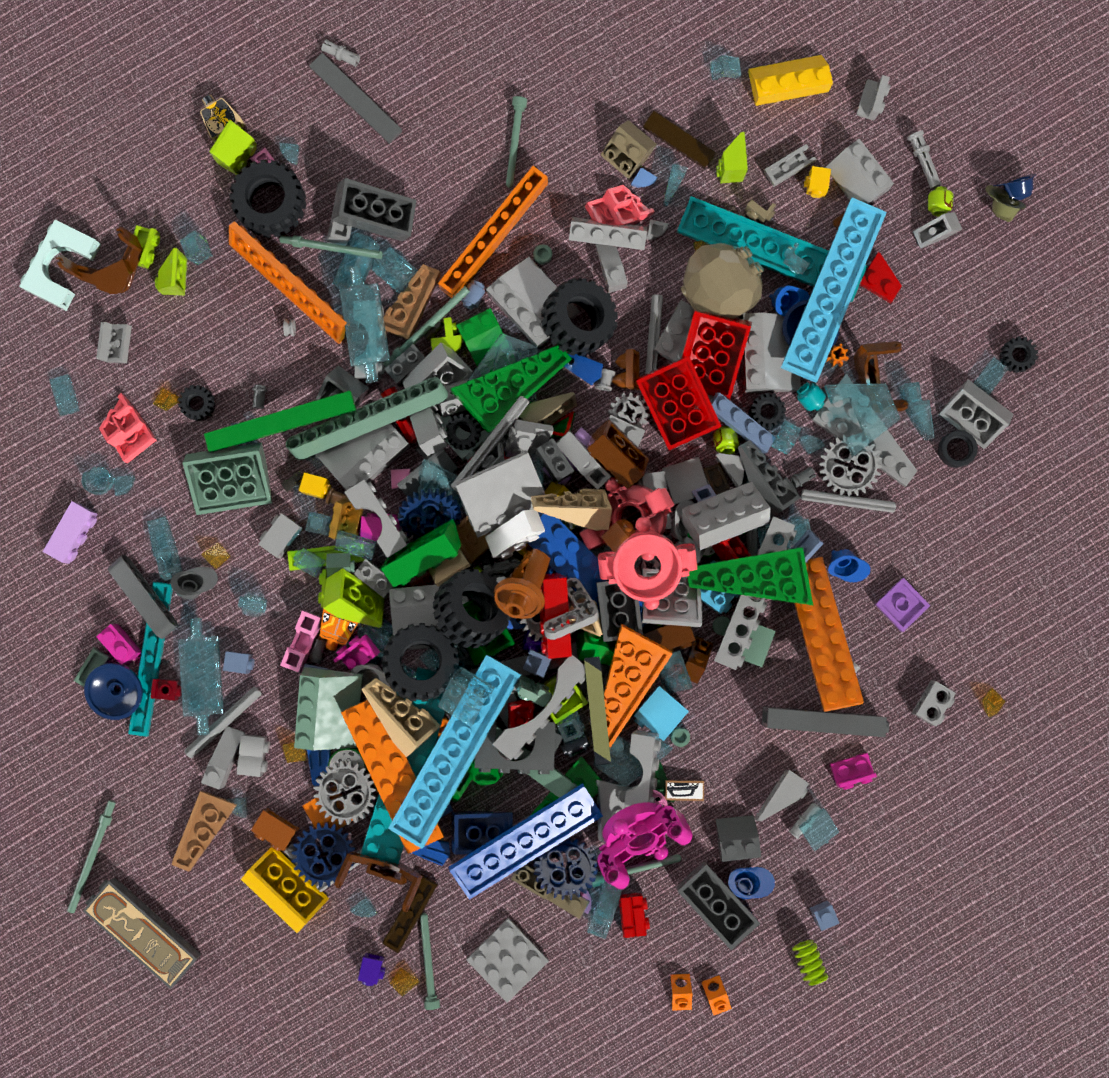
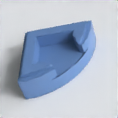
[631,168,657,188]

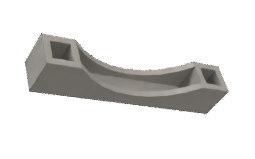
[492,655,586,760]

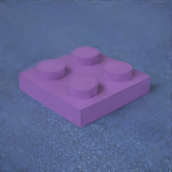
[874,578,930,632]

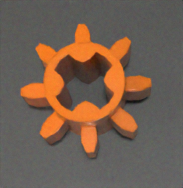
[826,344,849,367]

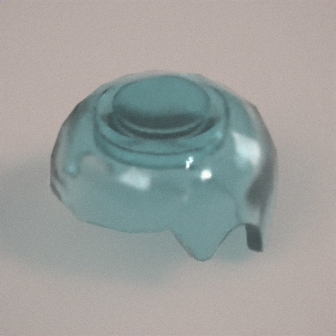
[81,467,114,496]

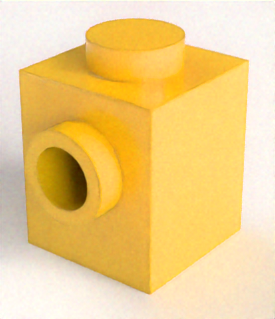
[804,166,831,198]
[299,473,331,500]

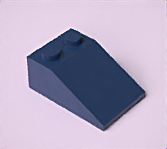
[451,811,513,855]

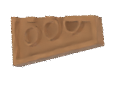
[381,264,442,340]
[171,790,238,872]

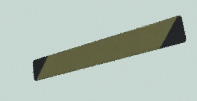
[584,657,611,765]

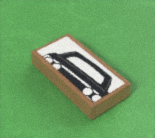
[664,780,704,801]

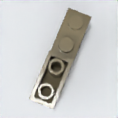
[511,864,590,919]

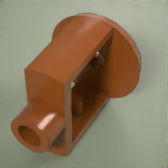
[494,548,551,619]

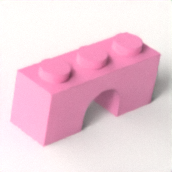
[280,611,322,672]

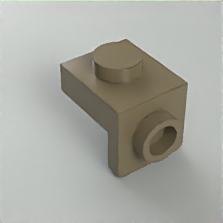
[745,199,776,224]

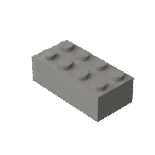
[682,482,770,550]

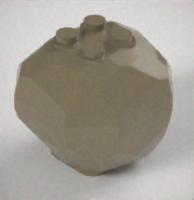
[681,243,764,319]

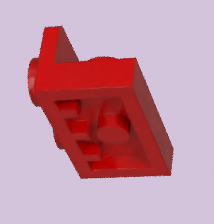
[508,699,535,729]

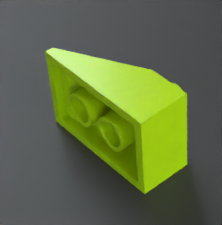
[323,568,384,628]

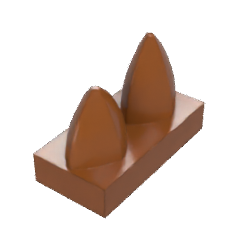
[612,349,640,390]

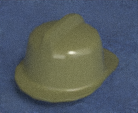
[985,185,1026,222]

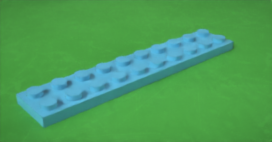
[781,198,887,383]
[388,655,522,849]

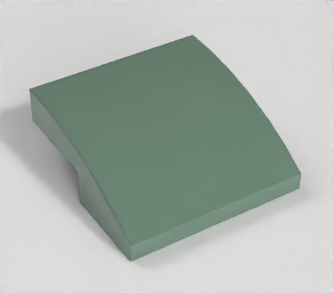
[728,624,776,667]

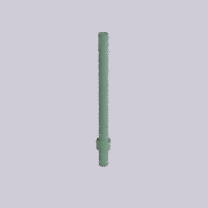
[279,235,383,259]
[384,286,470,367]
[67,800,116,913]

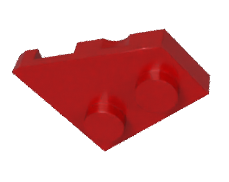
[860,252,902,304]

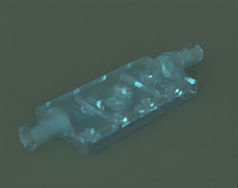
[339,266,390,383]
[178,618,224,735]

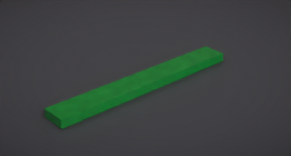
[204,391,357,453]

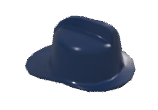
[993,174,1036,201]

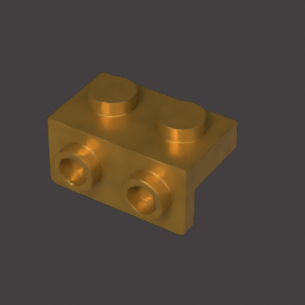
[328,497,363,539]

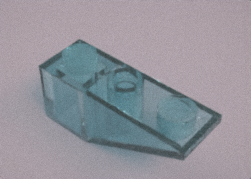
[587,879,622,939]

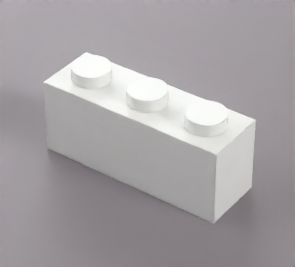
[485,510,545,559]

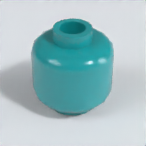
[797,383,826,411]

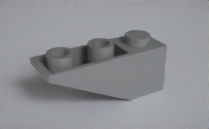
[556,430,612,490]

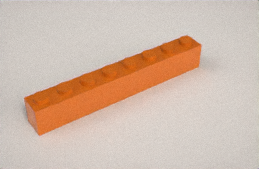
[438,166,548,298]

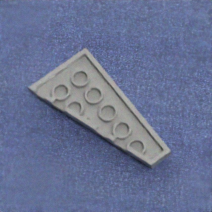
[812,374,917,487]

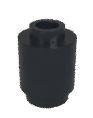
[560,732,590,758]

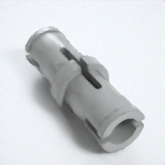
[321,39,360,67]

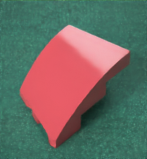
[585,185,655,225]
[99,393,156,464]

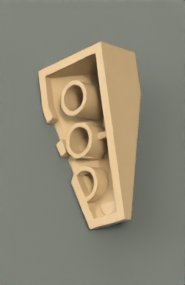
[531,489,612,531]
[362,678,441,757]

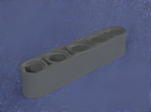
[108,555,178,639]

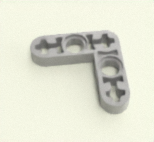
[543,578,599,640]

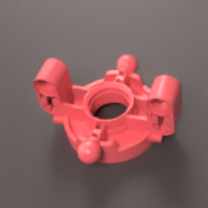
[579,477,675,561]
[598,517,698,610]

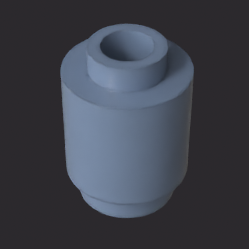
[461,280,485,310]

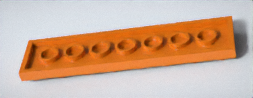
[229,221,347,344]
[794,557,864,712]
[341,700,444,854]

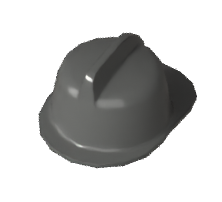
[171,566,218,600]

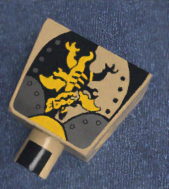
[200,95,246,143]

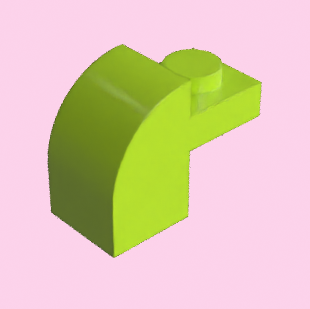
[431,317,462,354]

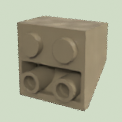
[601,120,657,179]

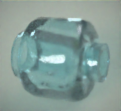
[238,591,268,617]

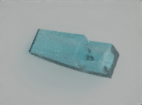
[899,382,935,441]
[147,516,182,581]

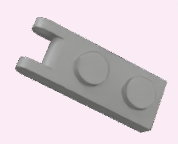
[764,144,817,187]

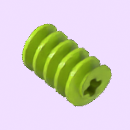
[792,940,828,986]

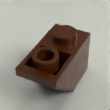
[680,636,713,684]

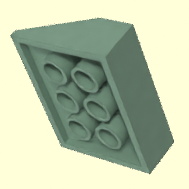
[182,442,272,515]
[294,667,363,750]

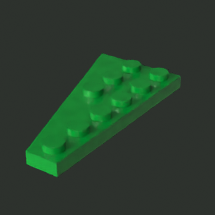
[450,345,572,434]
[687,547,814,606]

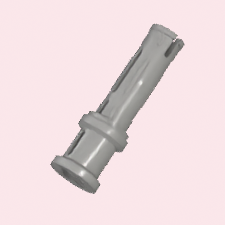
[907,130,942,189]

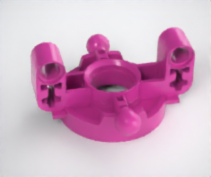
[597,802,693,889]

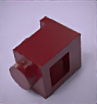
[150,678,183,701]

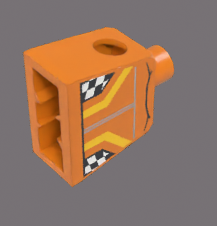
[320,609,358,651]

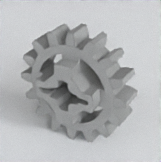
[608,393,650,429]

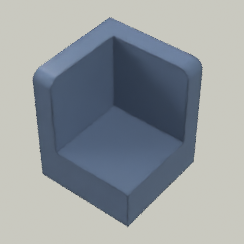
[523,650,552,678]

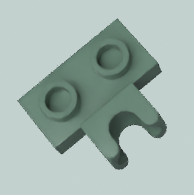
[515,675,552,707]

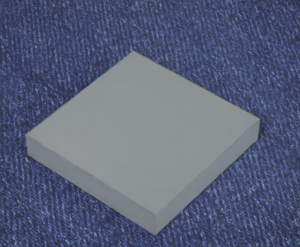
[662,457,708,505]

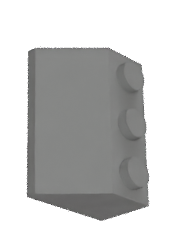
[825,139,894,205]
[402,343,473,389]
[939,379,1014,449]

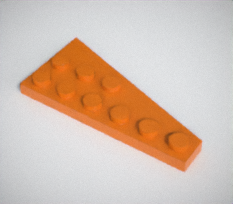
[604,624,673,747]

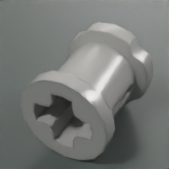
[595,369,615,392]

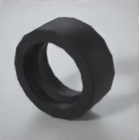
[938,430,978,468]

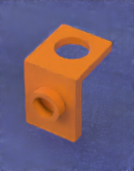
[670,974,692,1011]
[702,975,732,1015]

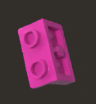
[333,634,380,671]
[830,753,877,790]

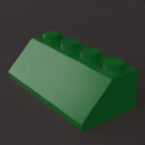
[381,519,461,587]

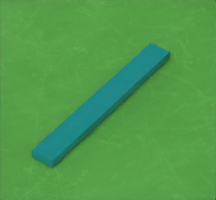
[128,581,173,737]

